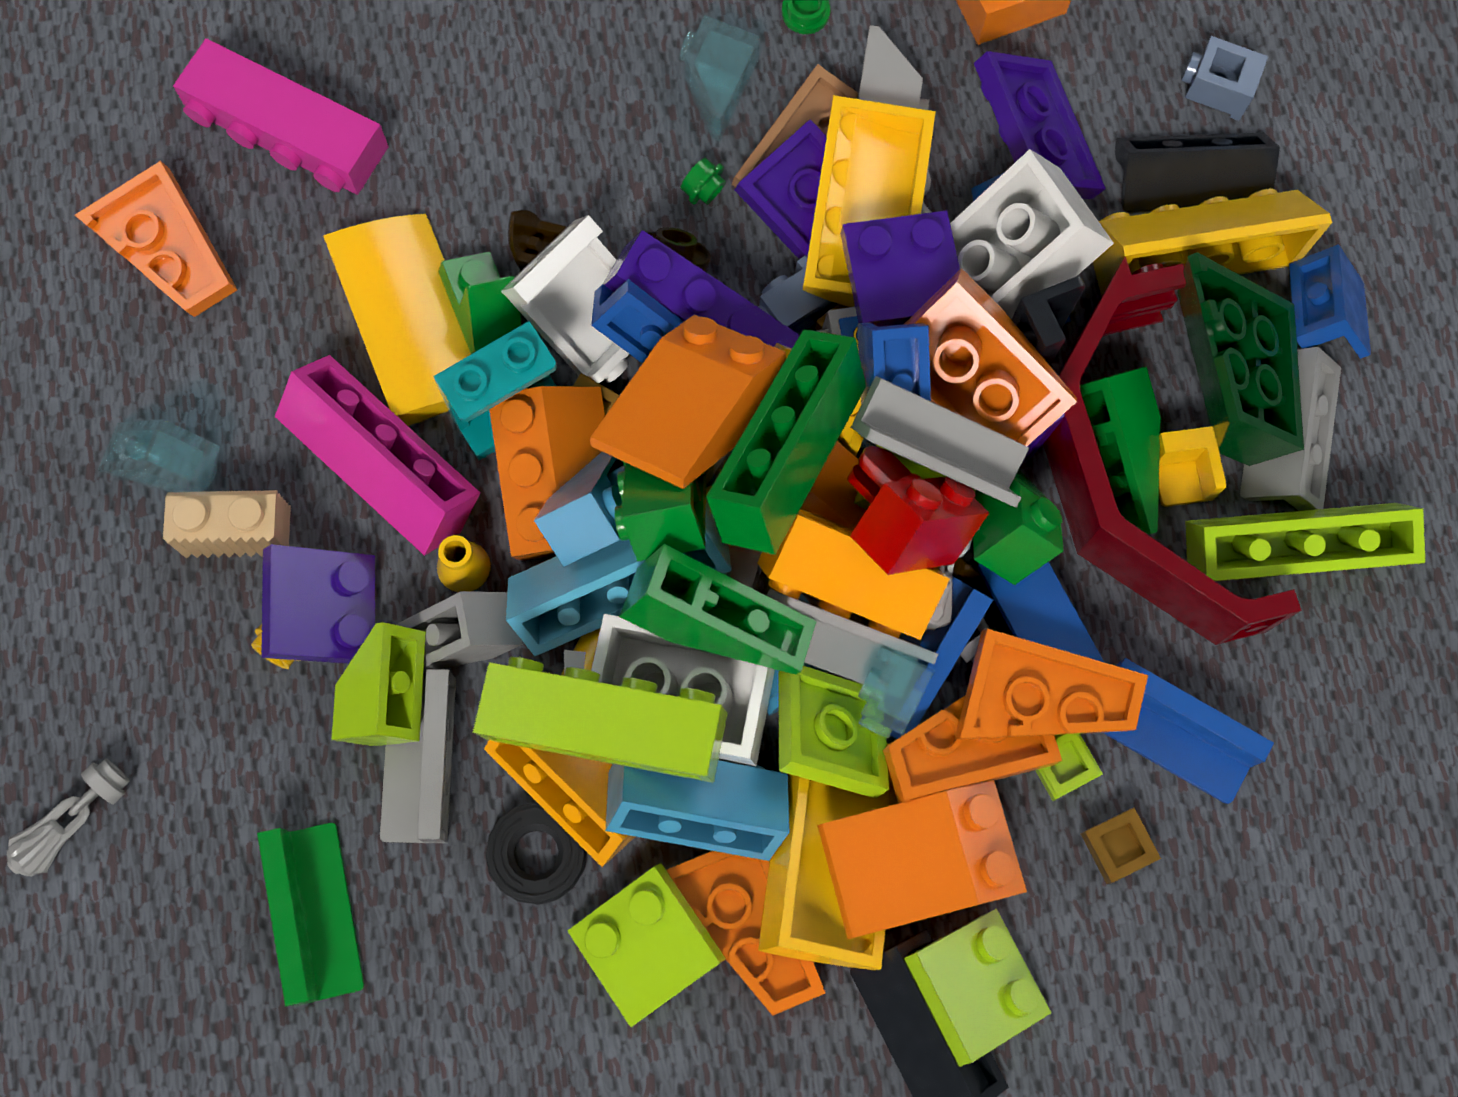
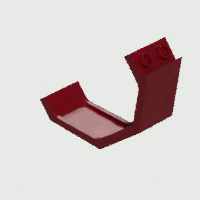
[1043,256,1302,645]

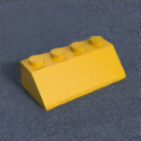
[1093,189,1332,297]

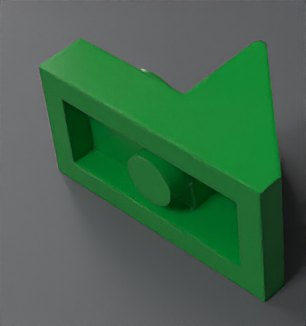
[438,251,521,354]

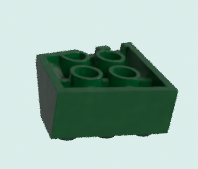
[1177,252,1304,466]

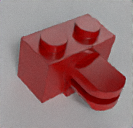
[847,446,989,575]

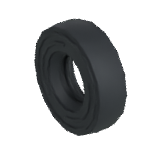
[485,802,587,905]

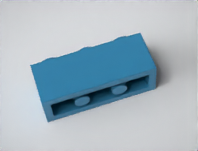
[605,760,790,861]

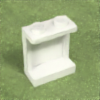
[501,215,629,384]

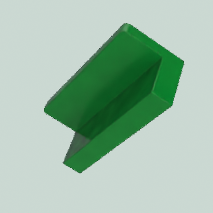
[257,823,365,1007]

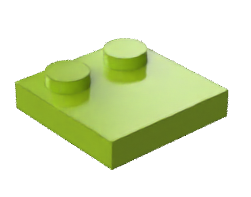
[778,666,889,799]
[567,863,726,1027]
[904,908,1051,1067]

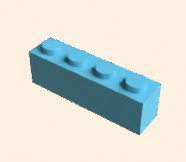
[506,498,732,656]

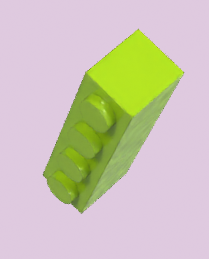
[1185,503,1425,581]
[473,657,728,783]

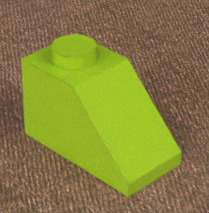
[331,622,426,746]

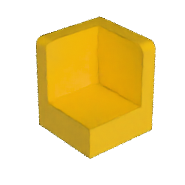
[1159,426,1226,507]

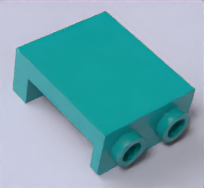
[433,321,557,461]

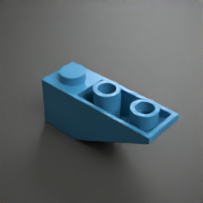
[534,452,625,567]

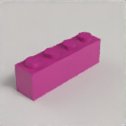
[173,38,389,195]
[275,355,481,556]

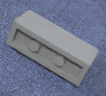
[1240,347,1341,511]
[851,376,1029,508]
[767,588,939,699]
[380,670,456,843]

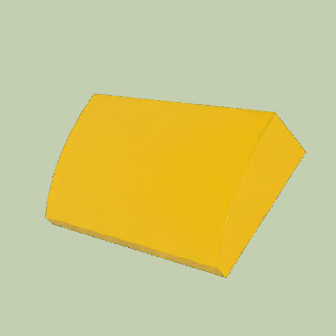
[802,95,936,307]
[323,214,471,426]
[758,743,898,970]

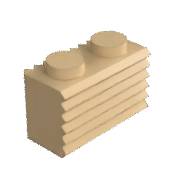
[163,490,291,559]

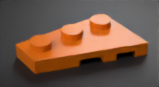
[75,161,238,317]
[955,629,1148,740]
[883,695,1062,803]
[666,851,825,1016]

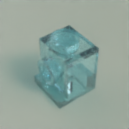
[858,646,936,738]

